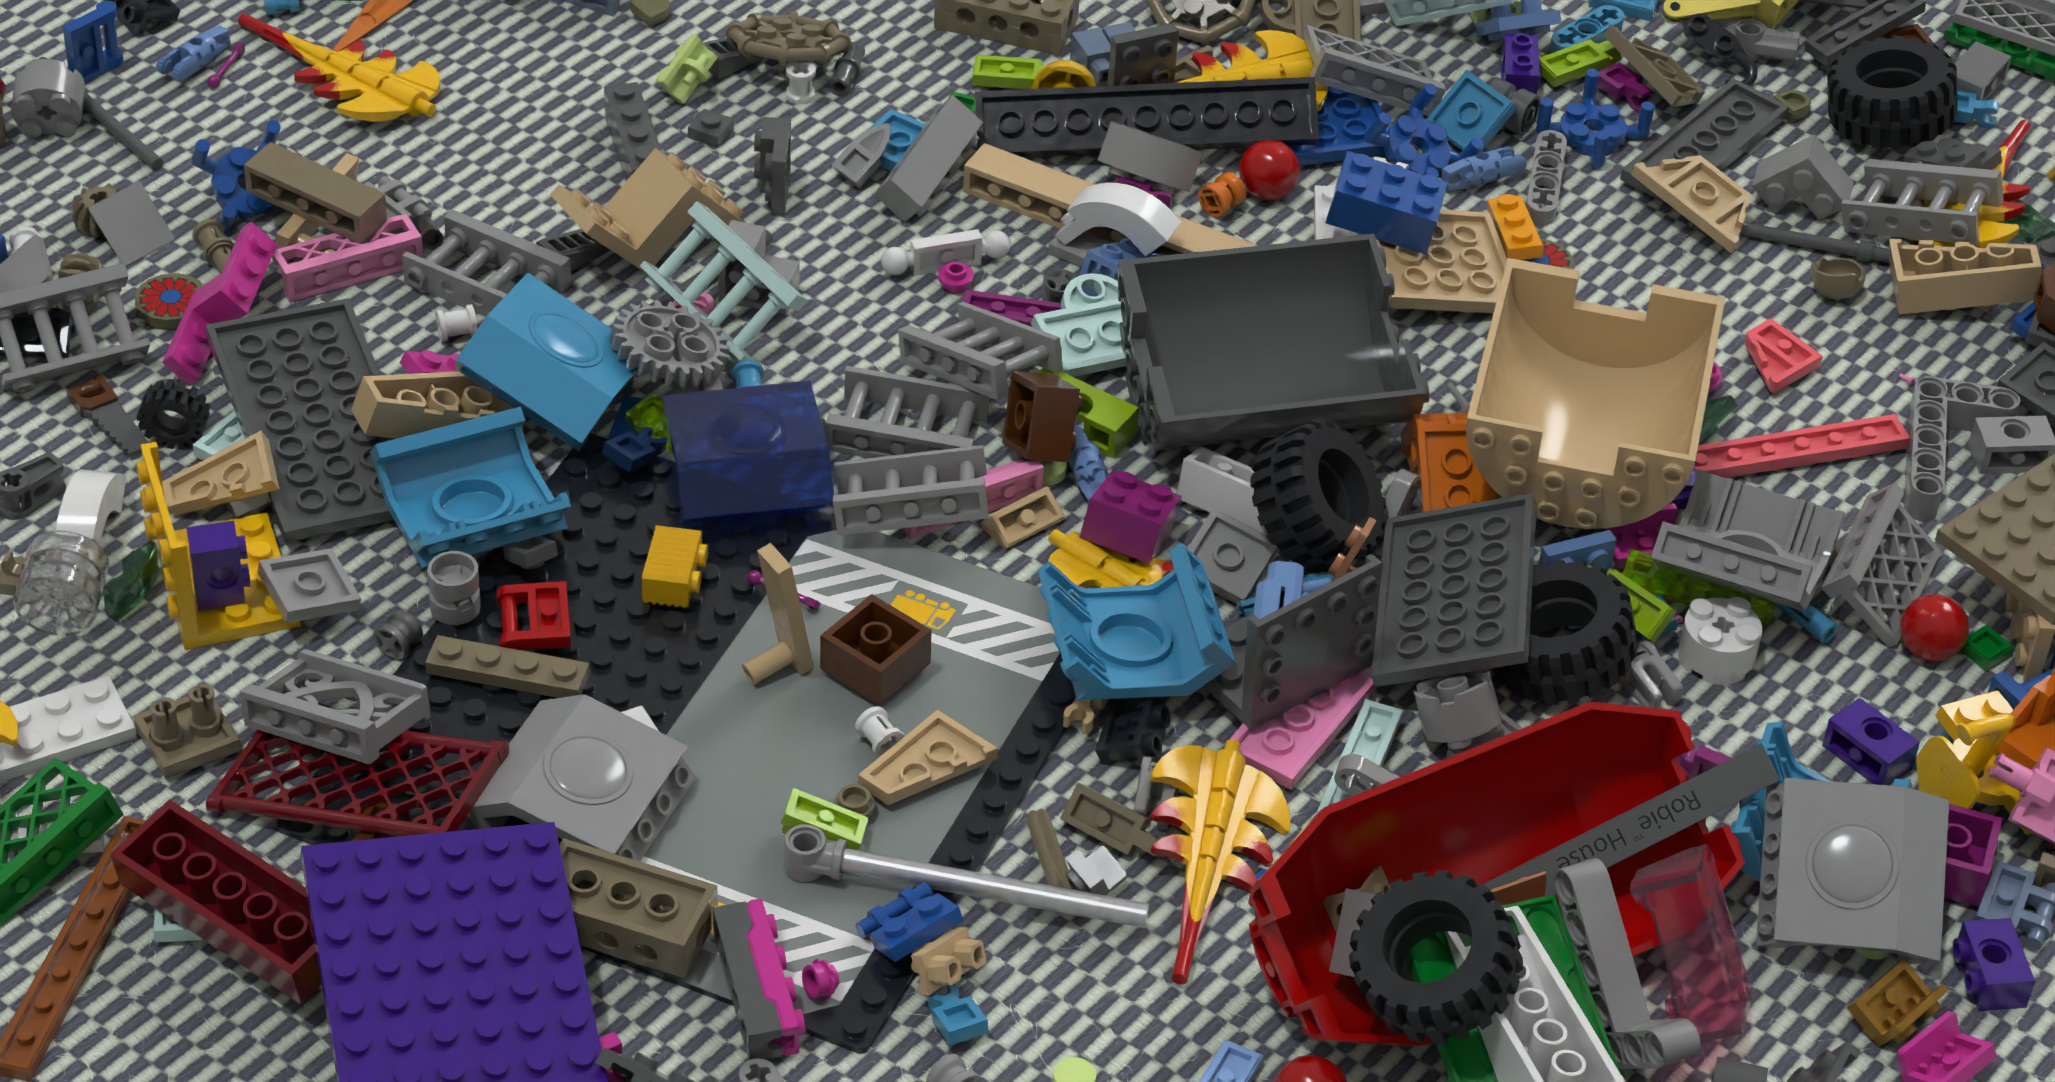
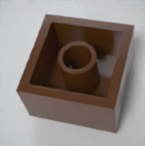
[1002,371,1082,462]
[820,594,932,705]

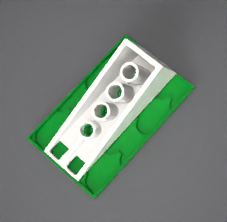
[1405,895,1625,1082]

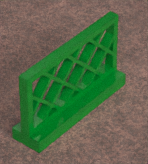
[0,758,124,926]

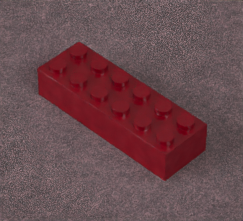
[110,799,322,1005]

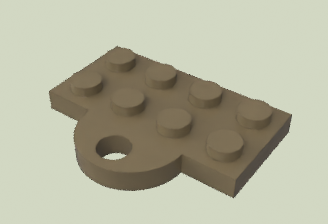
[1260,0,1361,41]

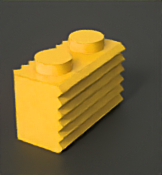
[642,525,708,608]

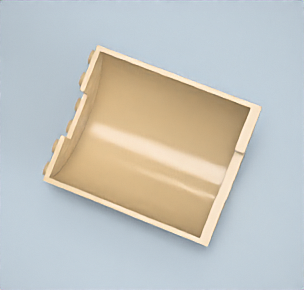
[1466,258,1726,529]

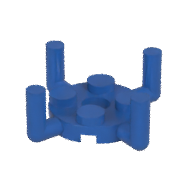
[1536,69,1655,169]
[1364,83,1484,178]
[192,120,290,233]

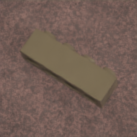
[244,142,387,244]

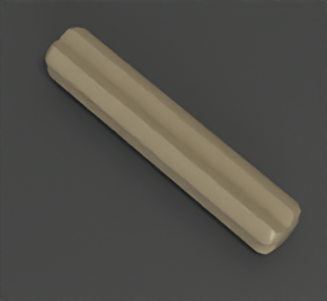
[1027,808,1075,890]

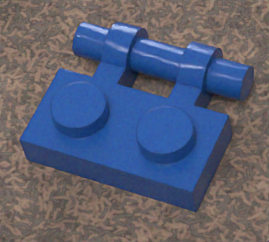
[856,882,963,962]

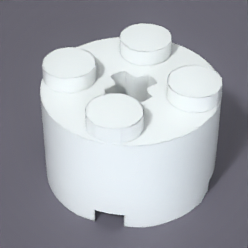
[1678,597,1762,685]

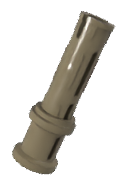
[192,219,258,303]

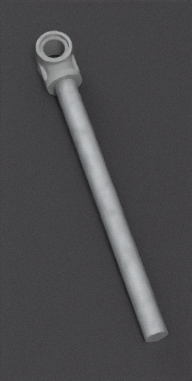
[784,824,1149,928]

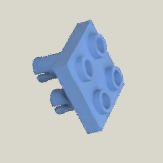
[1475,0,1562,41]

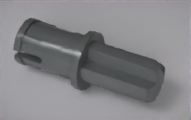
[829,42,865,96]

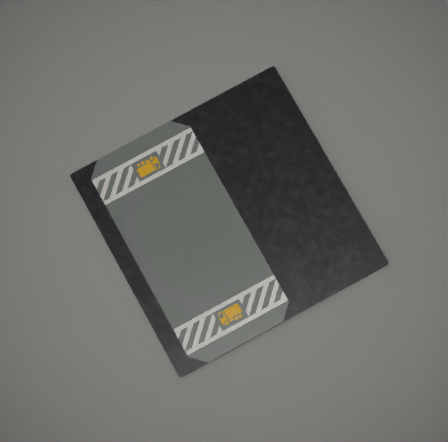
[277,433,1076,1054]

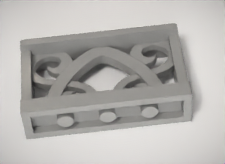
[240,649,431,765]

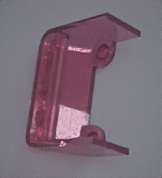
[1630,844,1752,1043]

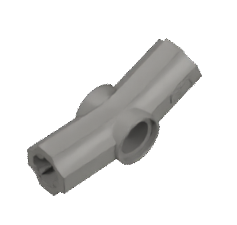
[1714,18,1800,62]

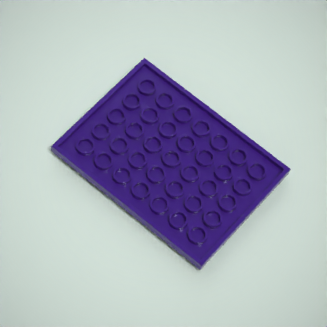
[301,822,608,1082]

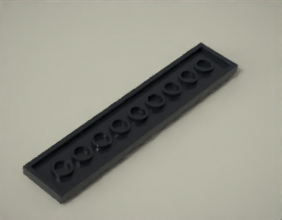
[975,77,1319,157]

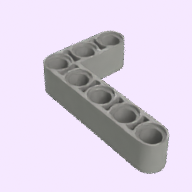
[1904,376,2021,521]
[1554,858,1701,1069]

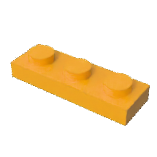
[1487,194,1543,260]

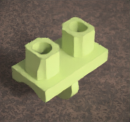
[656,35,718,104]

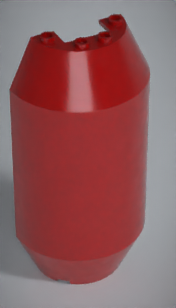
[1248,702,1745,1047]

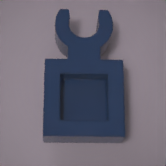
[602,427,668,472]

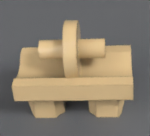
[911,927,986,995]

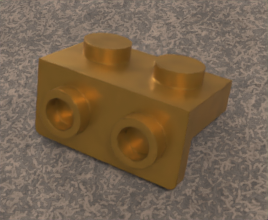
[1846,958,1948,1047]

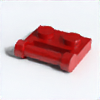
[496,581,571,651]

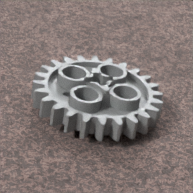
[610,300,730,388]

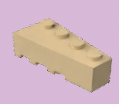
[1889,239,2042,314]
[351,371,526,439]

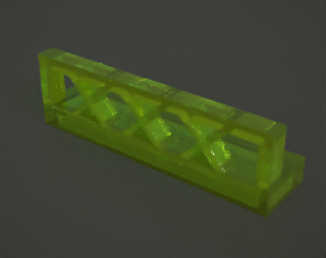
[1623,549,1776,625]

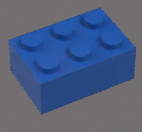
[1325,151,1447,255]

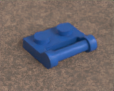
[62,1,124,83]

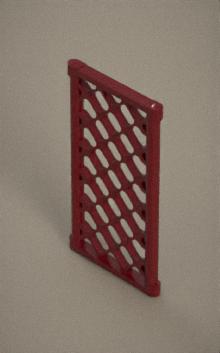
[206,730,510,837]

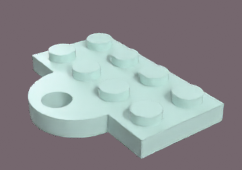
[1031,273,1126,377]

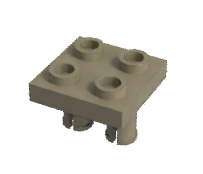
[133,684,241,779]

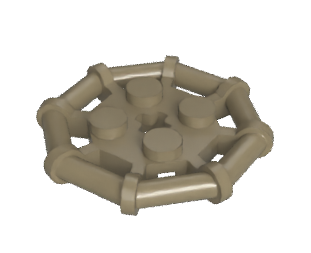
[1146,0,1255,46]
[726,11,852,65]

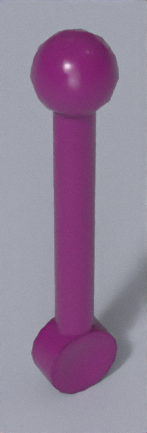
[207,42,245,88]
[747,570,821,610]

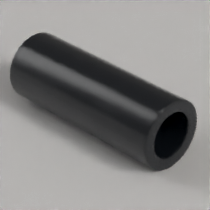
[412,214,443,250]

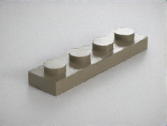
[425,635,590,698]

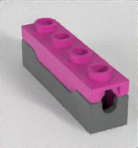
[713,898,806,1060]

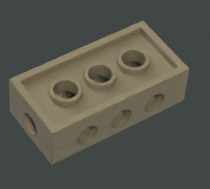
[934,0,1079,56]
[559,838,718,978]

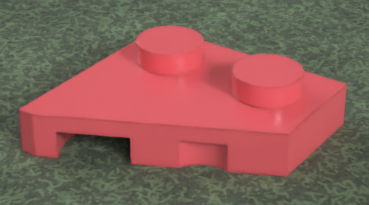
[1744,318,1823,394]

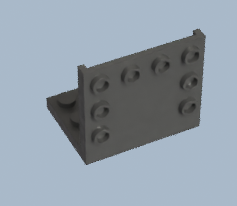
[1203,554,1382,730]

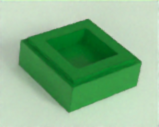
[1960,625,2015,672]

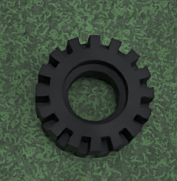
[137,379,210,449]

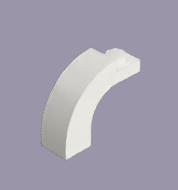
[1055,182,1182,256]
[54,469,126,581]

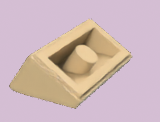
[980,486,1066,549]

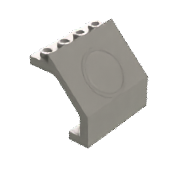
[1651,469,1846,612]
[468,694,696,861]
[1756,778,1949,964]

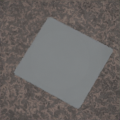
[88,181,175,266]

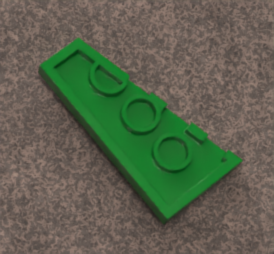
[1943,13,2055,80]

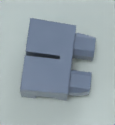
[1070,22,1135,86]

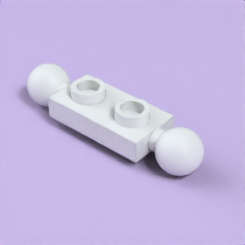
[881,229,1011,276]

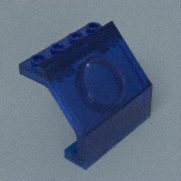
[661,381,834,524]

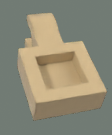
[1063,698,1108,735]

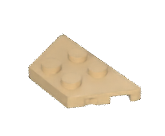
[1631,155,1752,253]

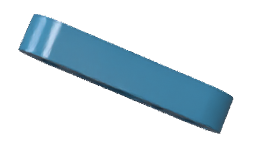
[1549,5,1624,54]

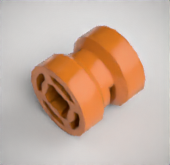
[1198,171,1247,218]

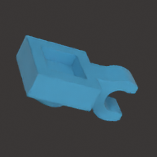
[1953,91,1999,128]

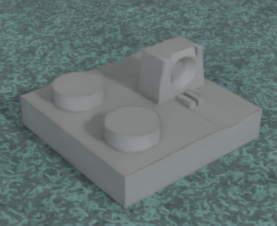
[1188,508,1279,604]
[257,548,361,623]

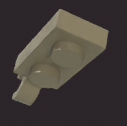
[1060,783,1165,858]

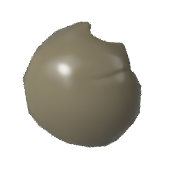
[1811,257,1866,300]

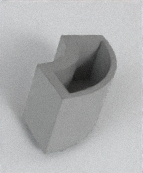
[1098,121,1203,194]

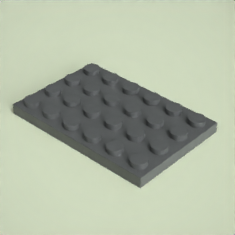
[1371,493,1537,687]

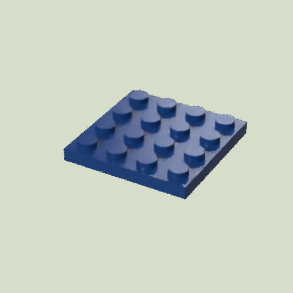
[1289,86,1390,166]

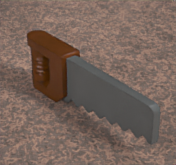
[67,375,149,458]

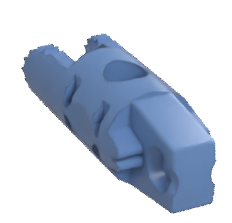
[155,25,231,82]
[1442,146,1527,191]
[1069,425,1109,501]

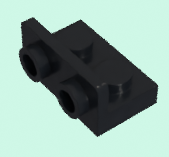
[105,0,180,36]
[0,308,76,358]
[1095,697,1171,764]

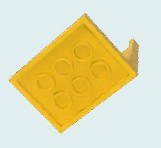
[136,442,301,650]

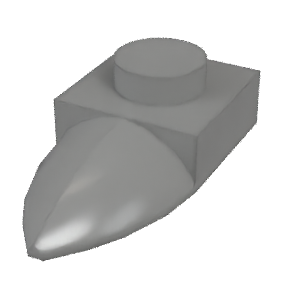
[831,123,891,189]

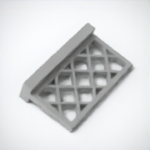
[1952,0,2055,56]
[1302,25,1446,116]
[1821,482,1941,648]

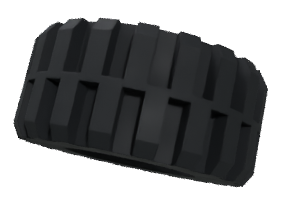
[1827,36,1958,150]
[1250,421,1387,573]
[1494,560,1638,705]
[1349,870,1523,1044]

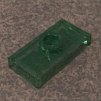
[1997,199,2055,243]
[1699,395,1737,443]

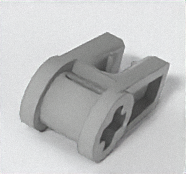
[1618,640,1683,708]
[1133,756,1179,831]

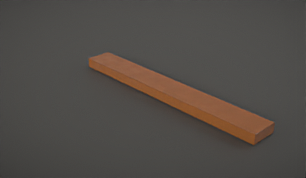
[0,816,146,1082]

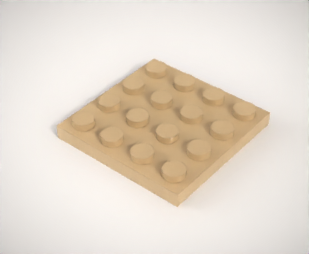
[1376,210,1507,313]

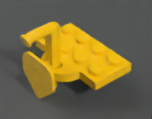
[1916,690,2033,835]

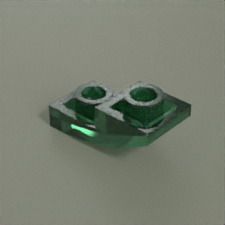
[102,540,159,622]

